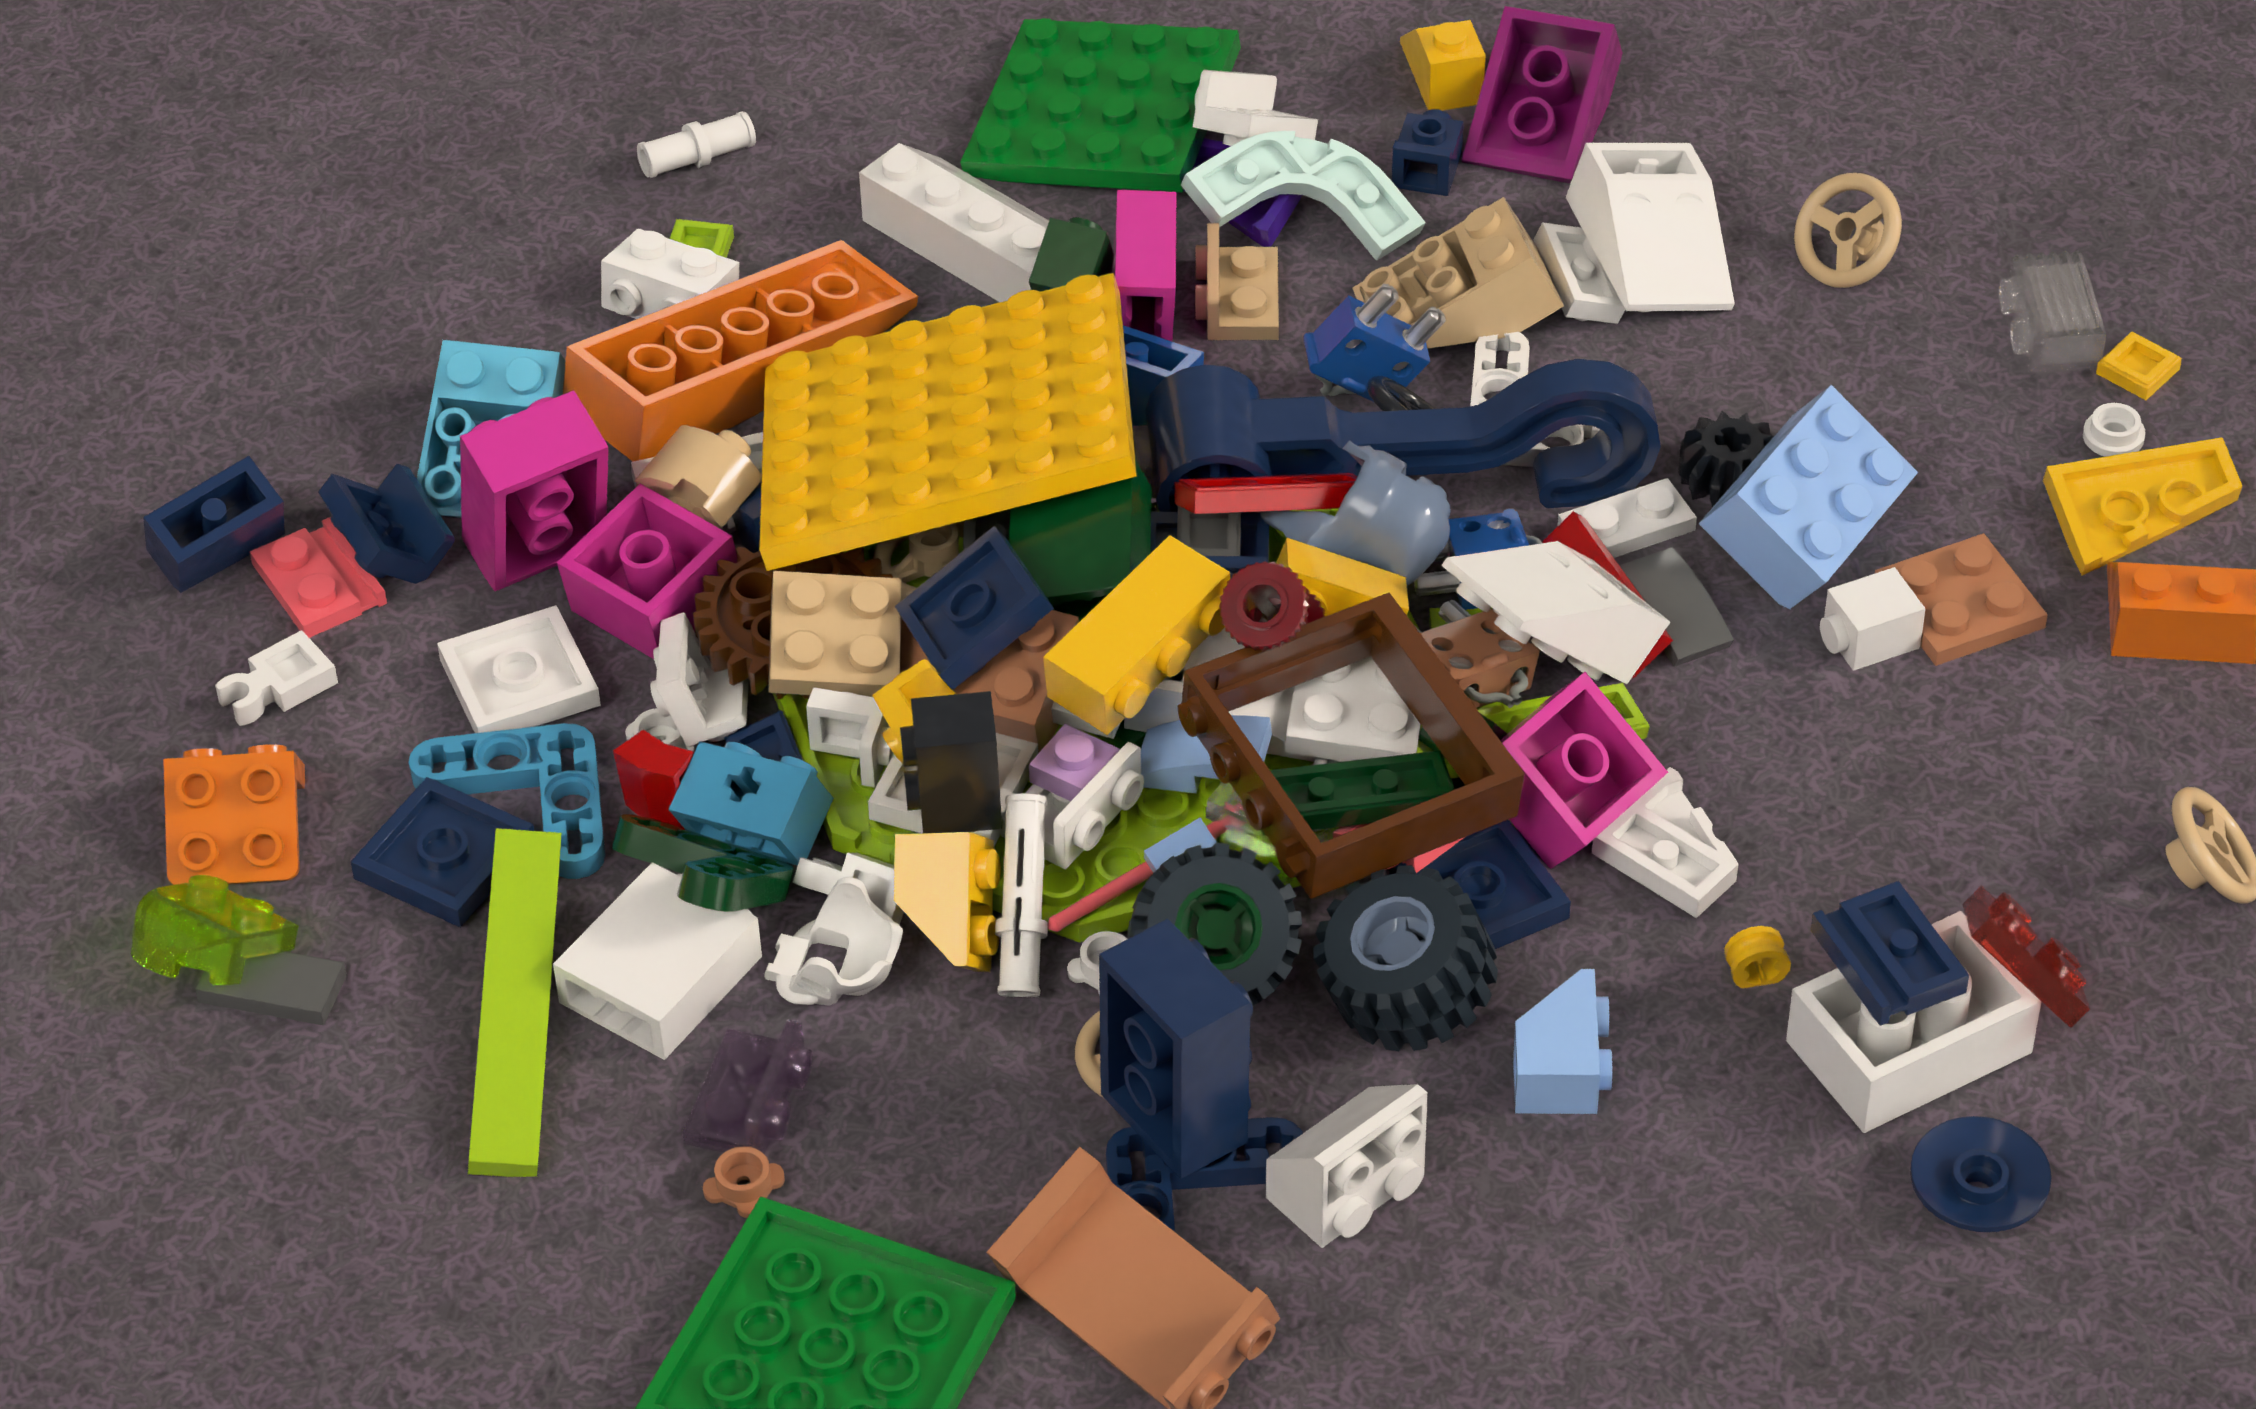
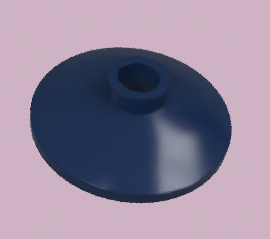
[1910,1116,2052,1232]

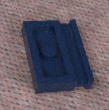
[1810,881,1969,1026]

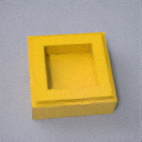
[2096,332,2182,400]

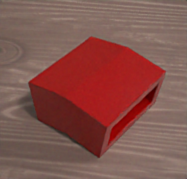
[613,729,694,829]

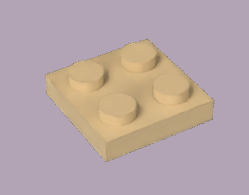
[769,571,901,697]

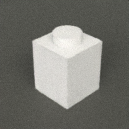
[1820,567,1925,671]

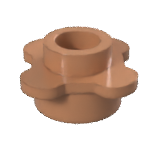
[703,1147,785,1218]

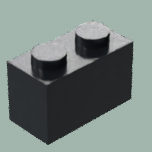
[900,691,1002,833]

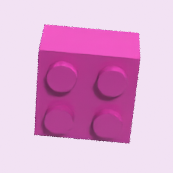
[556,483,737,659]
[1500,672,1669,869]

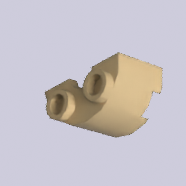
[634,425,762,528]

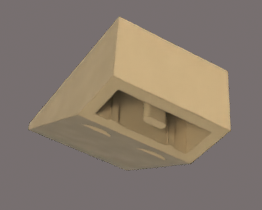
[1352,197,1564,349]

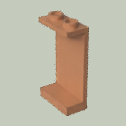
[986,1147,1280,1409]

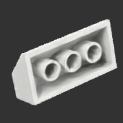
[859,143,1049,302]

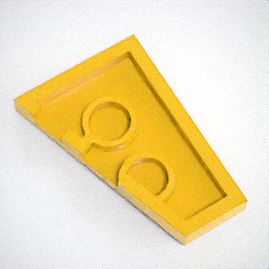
[2043,437,2242,576]

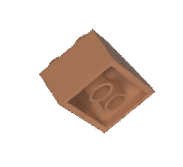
[900,610,1079,753]

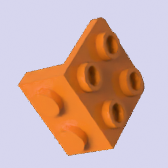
[163,745,305,887]

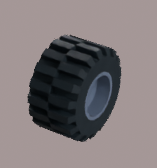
[1313,865,1498,1051]

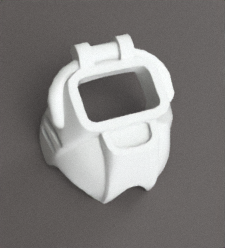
[764,877,903,1006]

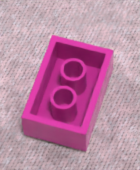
[460,390,608,591]

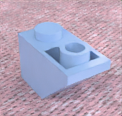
[1513,969,1612,1114]

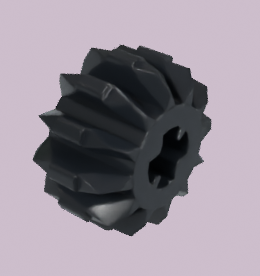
[1678,411,1774,508]

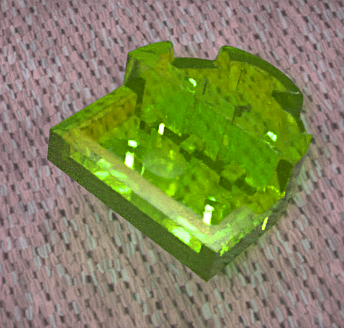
[131,875,299,985]

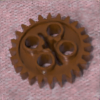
[693,538,893,699]

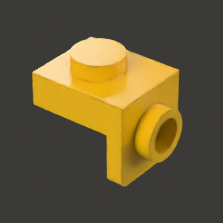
[872,659,956,764]

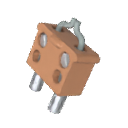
[1416,600,1540,708]

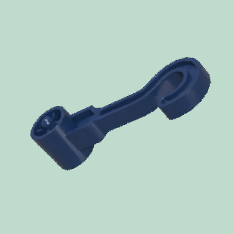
[1145,359,1661,513]

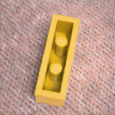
[1043,535,1231,735]

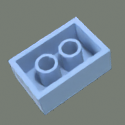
[1699,385,1918,609]

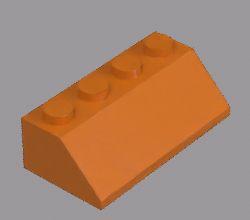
[2107,561,2256,664]

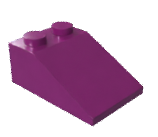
[1461,6,1623,184]

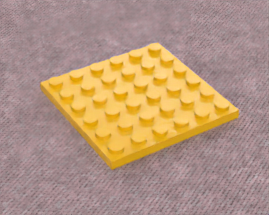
[759,273,1137,571]

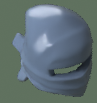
[1260,440,1451,586]

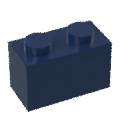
[143,456,285,593]

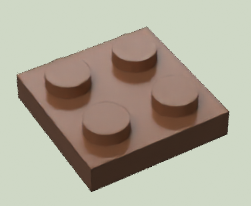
[1875,533,2048,666]

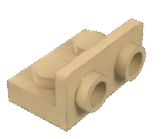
[1195,223,1279,340]

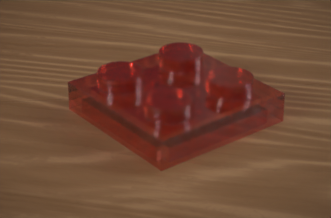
[1962,886,2090,1028]

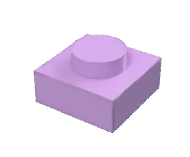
[1029,724,1120,801]

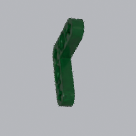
[612,814,794,912]

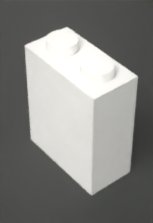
[553,862,762,1060]

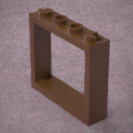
[1177,592,1525,899]

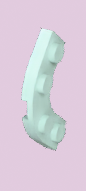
[1181,131,1426,260]

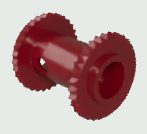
[1219,561,1326,652]

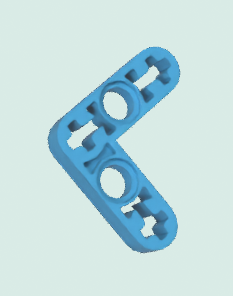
[409,723,606,879]

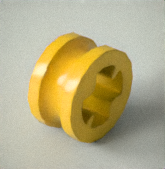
[1724,926,1791,988]

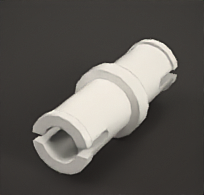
[637,111,756,178]

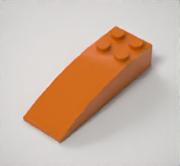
[563,240,918,462]

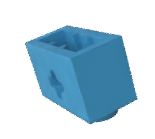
[668,741,834,865]

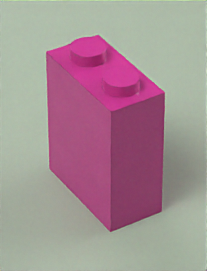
[1113,190,1176,341]

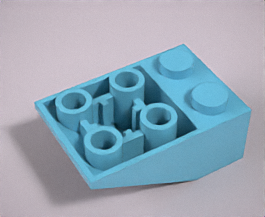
[417,340,566,518]

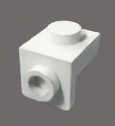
[806,687,894,788]

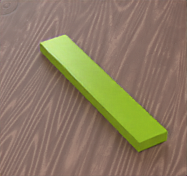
[468,828,562,1177]

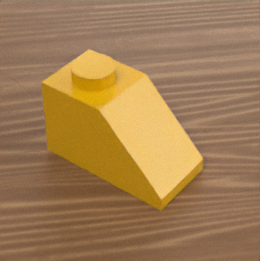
[1400,20,1486,111]

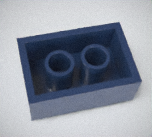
[1099,918,1253,1179]

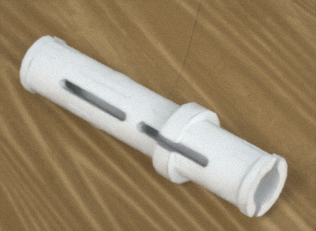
[995,793,1048,997]

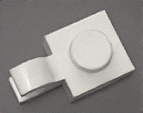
[793,853,904,925]

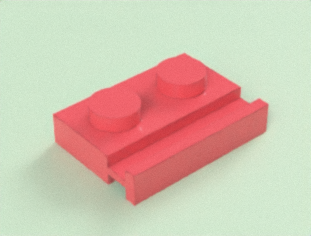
[249,517,387,638]

